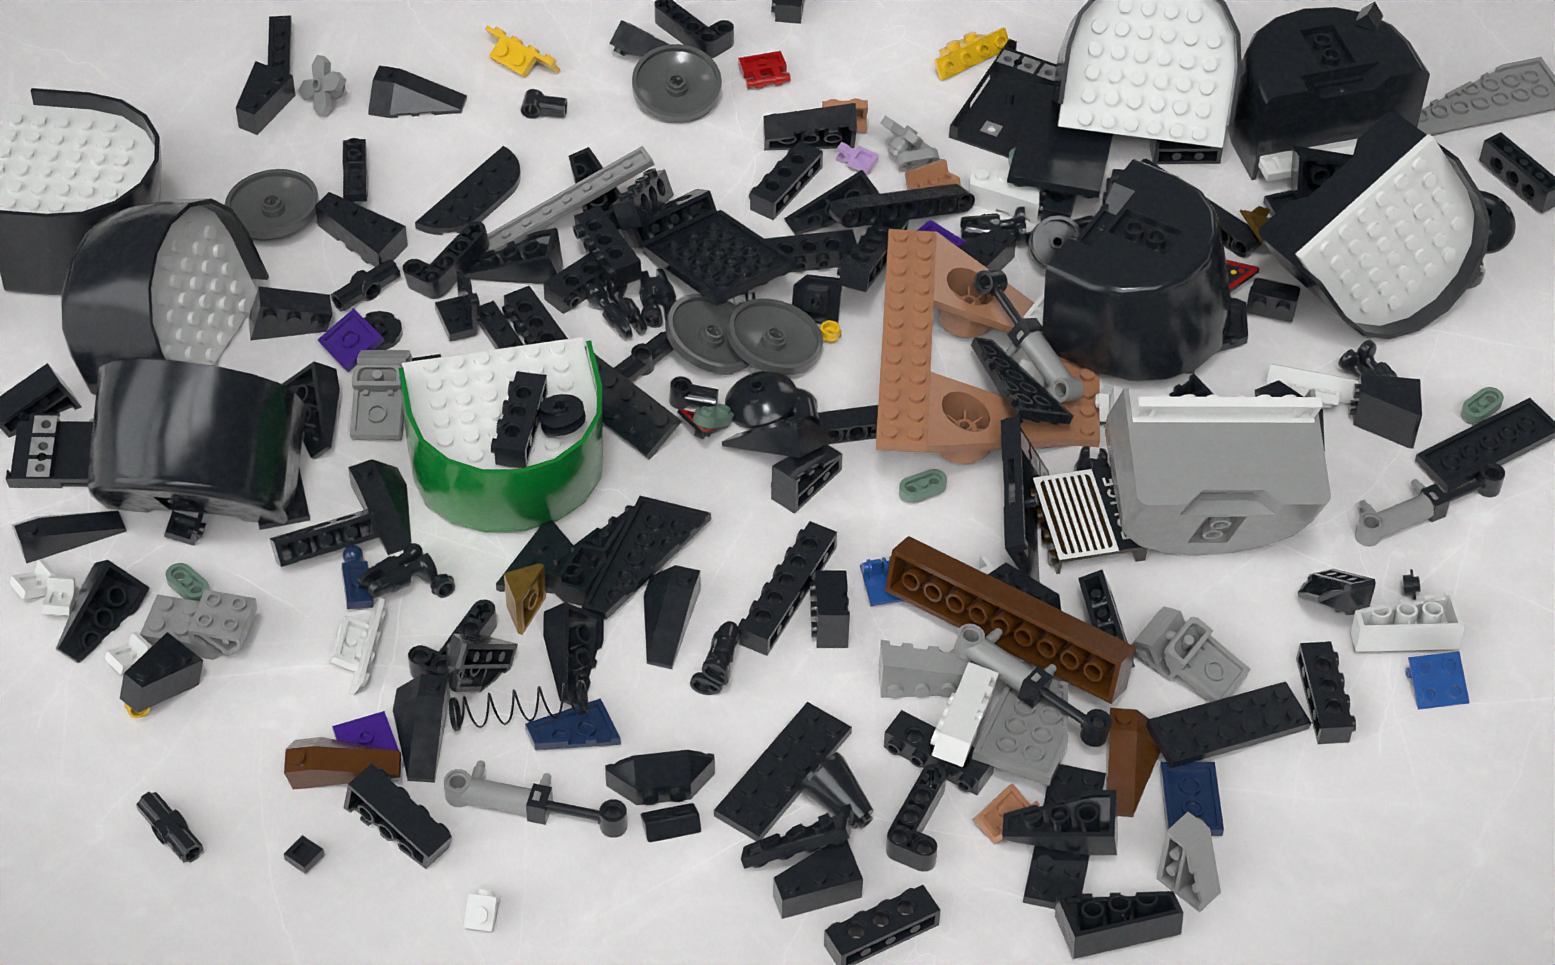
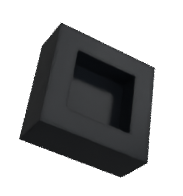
[284,835,324,874]

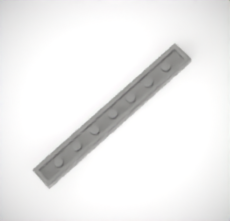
[487,146,655,252]

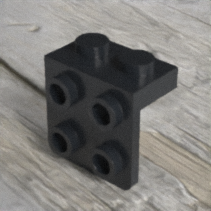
[435,270,480,341]
[1246,278,1301,322]

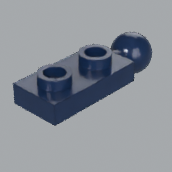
[341,545,373,609]

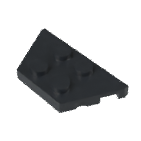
[1216,298,1248,353]
[496,520,573,594]

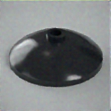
[1479,190,1516,254]
[725,371,798,429]

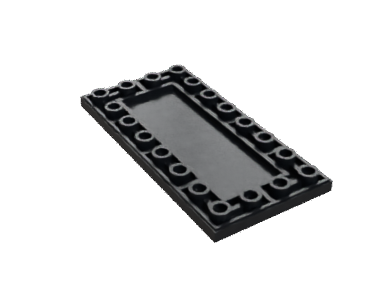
[1007,83,1114,199]

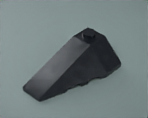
[464,228,563,283]
[282,361,340,459]
[348,459,412,555]
[12,510,127,564]
[1002,790,1118,855]

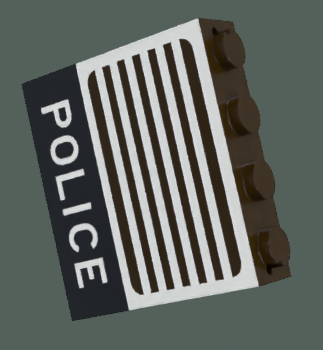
[1028,466,1148,574]

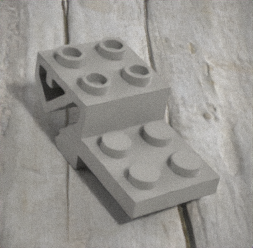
[350,350,412,439]
[140,590,257,660]
[1131,606,1251,702]

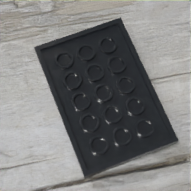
[642,210,797,306]

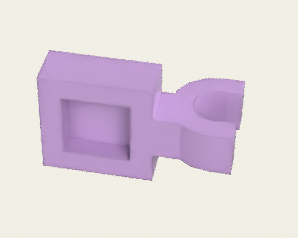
[836,142,879,174]

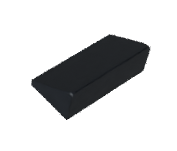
[640,803,701,843]

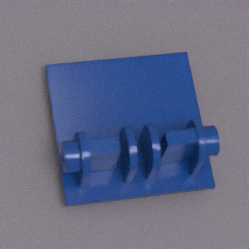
[860,556,904,606]
[1405,651,1470,710]

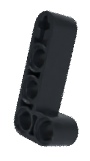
[654,0,734,58]
[402,221,490,299]
[793,397,878,445]
[408,599,497,689]
[886,764,946,872]

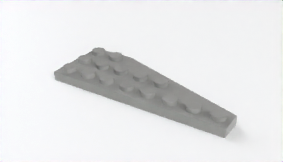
[1417,57,1555,135]
[972,658,1068,786]

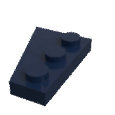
[525,698,621,750]

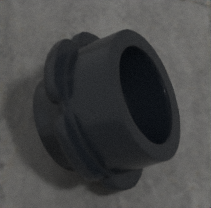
[430,573,455,598]

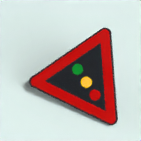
[1226,259,1259,292]
[677,408,730,439]

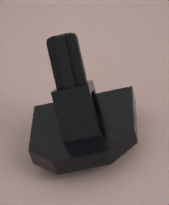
[792,274,842,324]

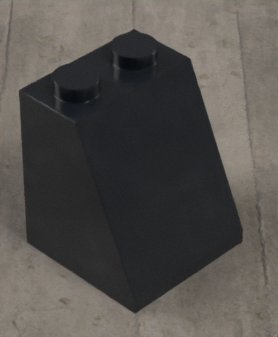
[1349,374,1422,449]

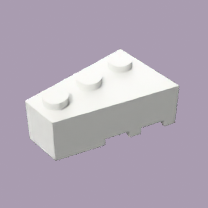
[969,168,1039,225]

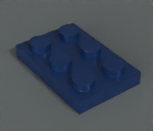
[1159,762,1224,836]

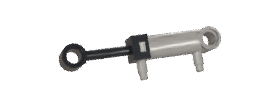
[974,270,1084,402]
[1355,462,1505,547]
[954,624,1112,747]
[444,760,627,838]

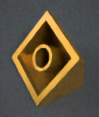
[504,563,546,635]

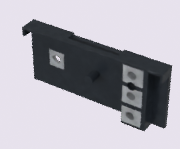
[949,39,1057,158]
[5,413,93,488]
[1001,415,1049,582]

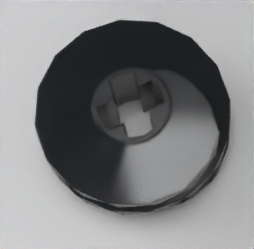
[539,394,586,436]

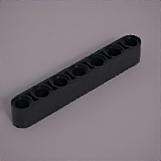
[1141,159,1262,258]
[829,184,975,228]

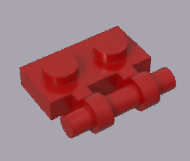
[738,51,791,89]

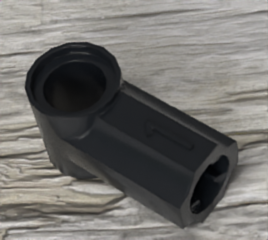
[520,89,568,119]
[669,376,719,409]

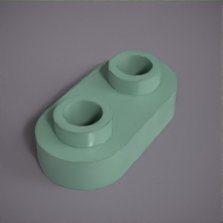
[1461,387,1504,423]
[693,404,734,429]
[899,469,947,503]
[166,563,210,601]

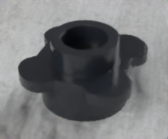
[1403,569,1421,600]

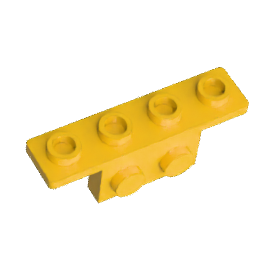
[485,26,561,78]
[934,27,1009,80]

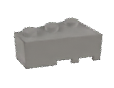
[1156,812,1221,913]

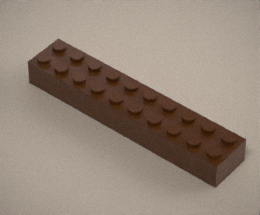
[885,536,1137,704]

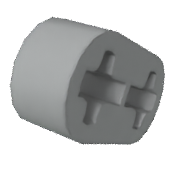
[896,148,940,172]

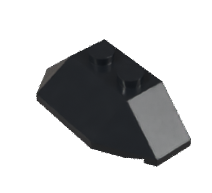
[1298,569,1376,615]
[445,634,518,692]
[605,750,715,805]

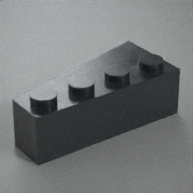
[1290,145,1353,199]
[568,147,621,230]
[1055,891,1184,959]

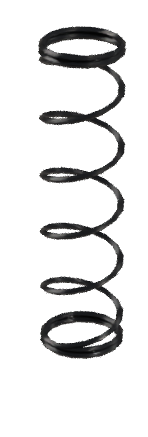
[449,680,589,732]

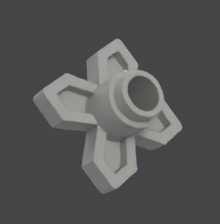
[298,55,346,117]
[880,115,932,157]

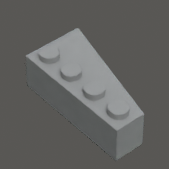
[878,640,978,698]

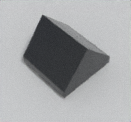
[1354,2,1383,31]

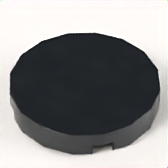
[364,311,403,350]

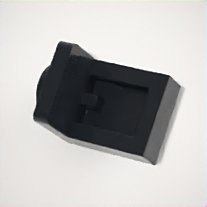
[164,511,206,546]

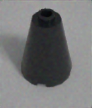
[799,752,874,829]

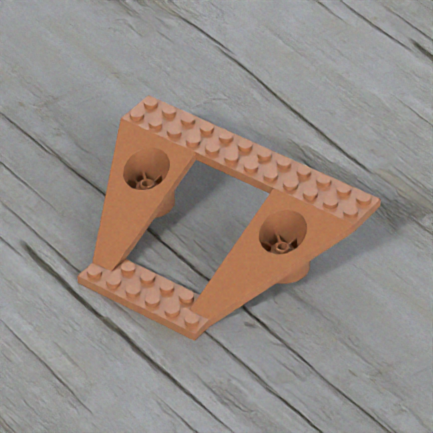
[876,229,1100,464]

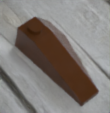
[1106,708,1161,817]
[284,737,401,790]

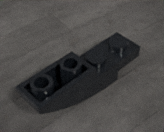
[342,138,368,202]

